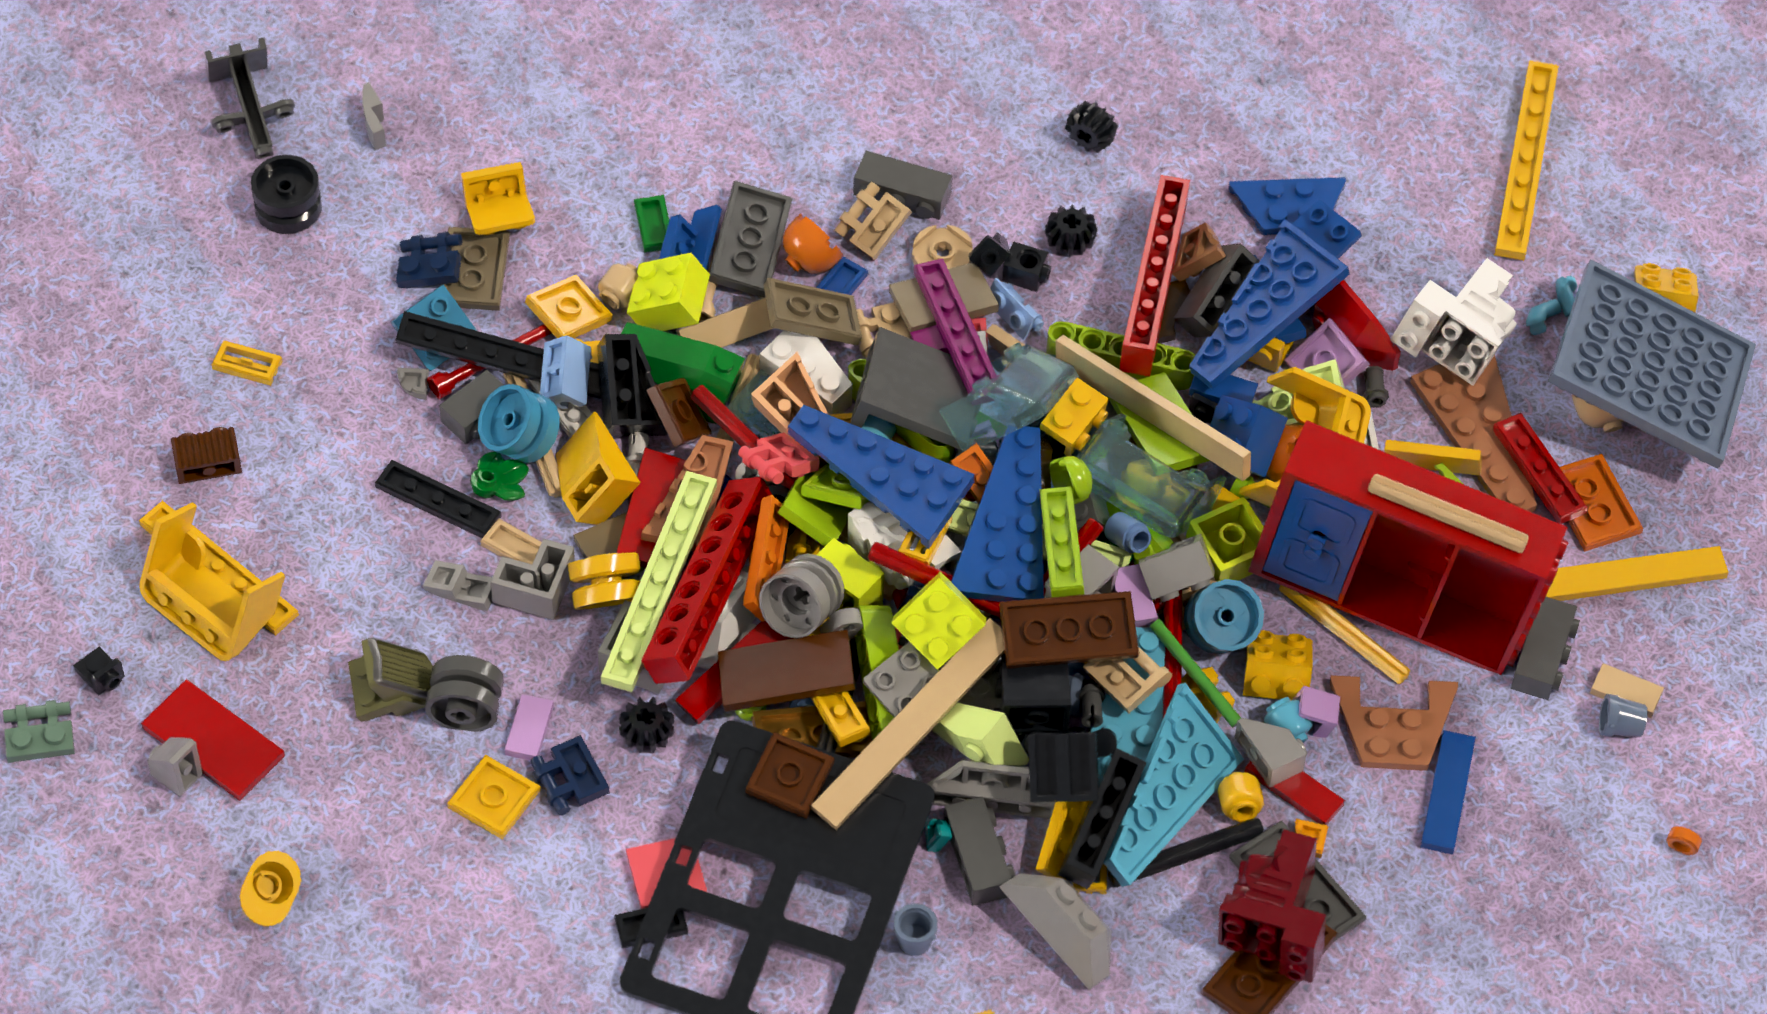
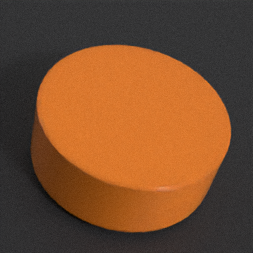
[1666,826,1702,855]

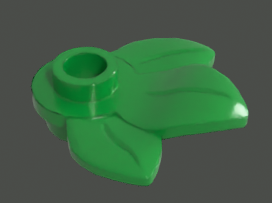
[470,451,529,501]

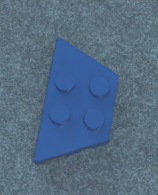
[1228,177,1346,235]

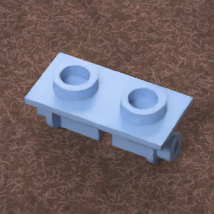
[990,278,1044,341]

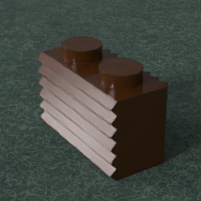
[171,427,242,484]

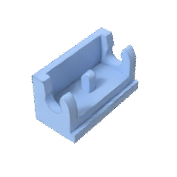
[540,335,591,409]

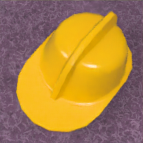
[239,851,301,926]

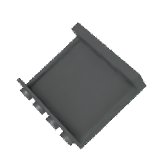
[850,327,982,458]

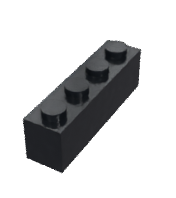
[1057,748,1147,889]

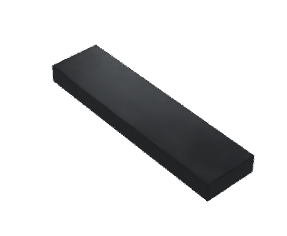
[375,460,502,538]

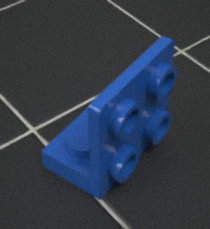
[1292,199,1362,259]

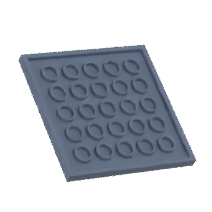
[1548,259,1756,469]

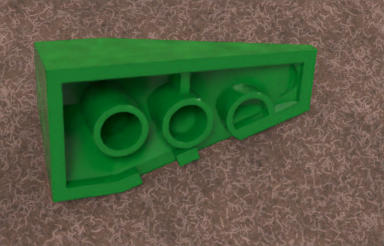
[621,322,745,424]

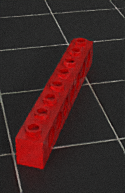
[1119,174,1191,377]
[641,476,772,684]

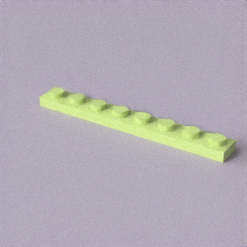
[601,471,717,692]

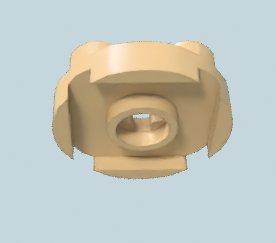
[912,225,973,269]

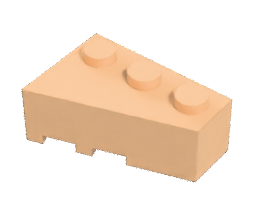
[751,352,829,469]

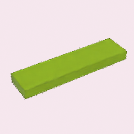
[1039,486,1084,598]

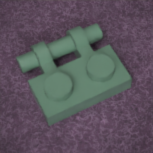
[3,700,75,763]

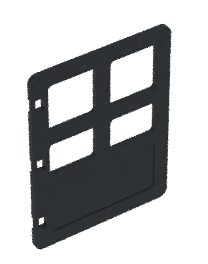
[620,720,935,1014]

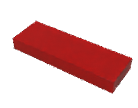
[1244,761,1345,825]

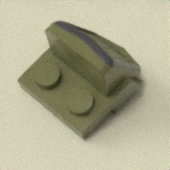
[348,637,433,722]

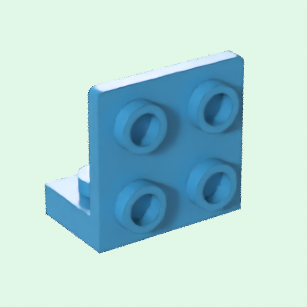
[390,284,477,371]

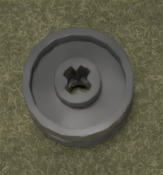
[425,655,504,732]

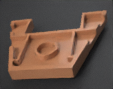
[1330,675,1458,771]

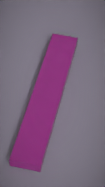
[913,258,1004,405]

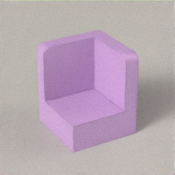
[1293,686,1340,738]

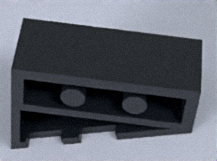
[597,334,668,436]

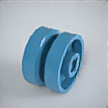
[478,384,560,463]
[1183,579,1264,654]

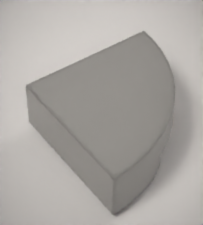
[397,368,429,400]

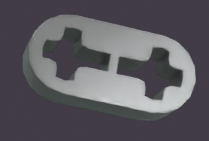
[819,608,863,640]

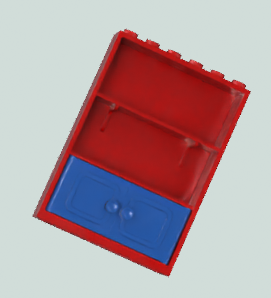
[1248,420,1569,675]

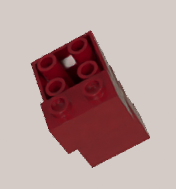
[1218,829,1326,983]

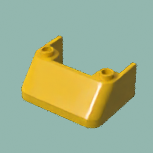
[1239,367,1371,507]
[139,502,285,661]

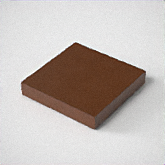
[646,378,712,447]
[745,732,835,819]

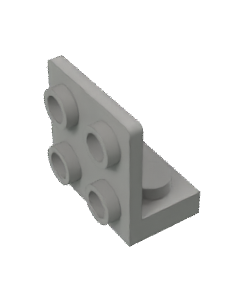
[863,642,940,718]

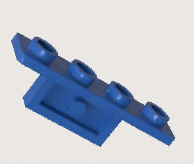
[659,205,722,269]

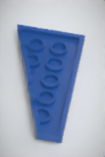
[1189,219,1350,389]
[788,405,975,549]
[951,424,1044,602]

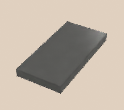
[709,180,793,298]
[1229,820,1367,941]

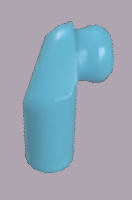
[1555,276,1577,317]
[1526,299,1561,335]

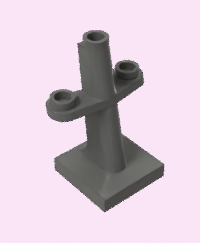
[205,37,295,159]

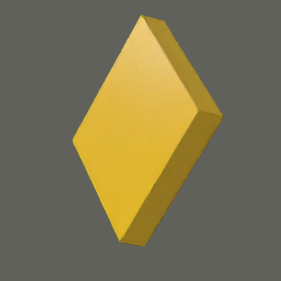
[525,275,613,338]
[447,754,541,840]

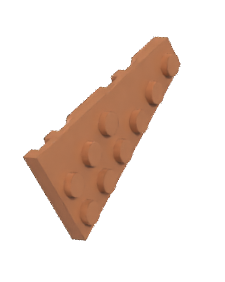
[1410,355,1537,512]

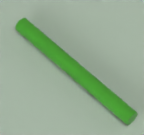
[1149,619,1241,728]

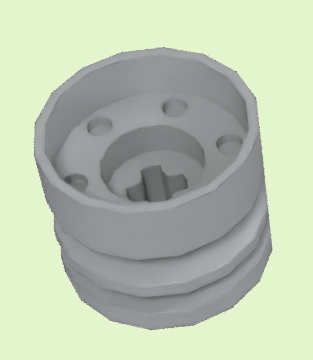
[759,554,844,638]

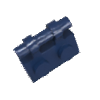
[396,232,462,288]
[530,735,610,815]

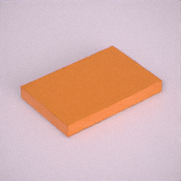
[1560,454,1643,552]

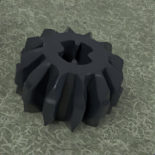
[1065,101,1118,153]
[1045,203,1098,257]
[619,696,674,753]

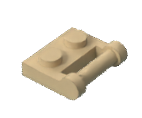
[1083,646,1172,714]

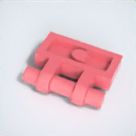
[738,432,819,484]

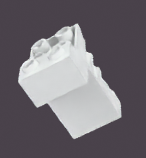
[1390,258,1517,386]
[848,502,962,590]

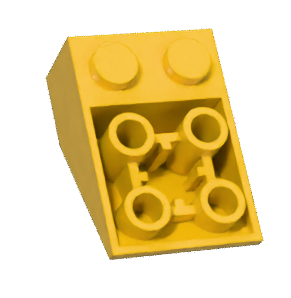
[556,412,641,525]

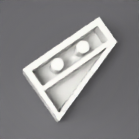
[760,330,852,414]

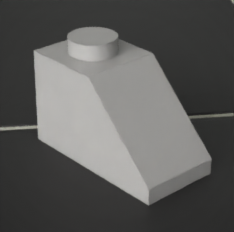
[1235,718,1307,787]
[147,737,203,797]

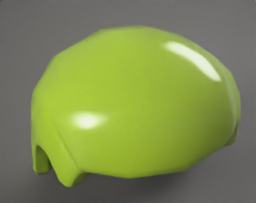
[1050,456,1093,505]

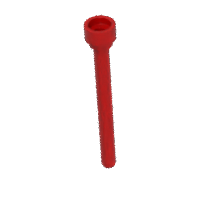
[427,324,552,400]

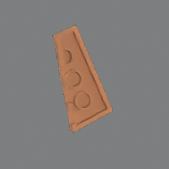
[641,435,733,551]

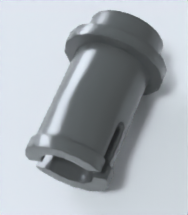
[1363,366,1389,408]
[1079,684,1105,728]

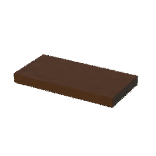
[999,591,1139,669]
[718,629,855,712]
[1202,924,1338,1014]

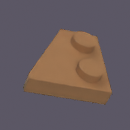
[1172,222,1226,282]

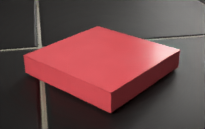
[626,838,707,909]

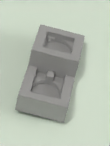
[362,82,386,151]
[423,560,493,611]

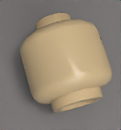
[598,263,638,310]

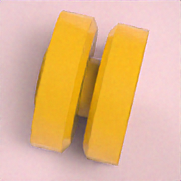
[567,552,641,610]

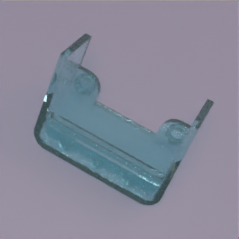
[939,343,1079,452]
[1076,413,1227,538]

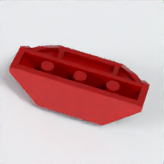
[1312,280,1401,371]

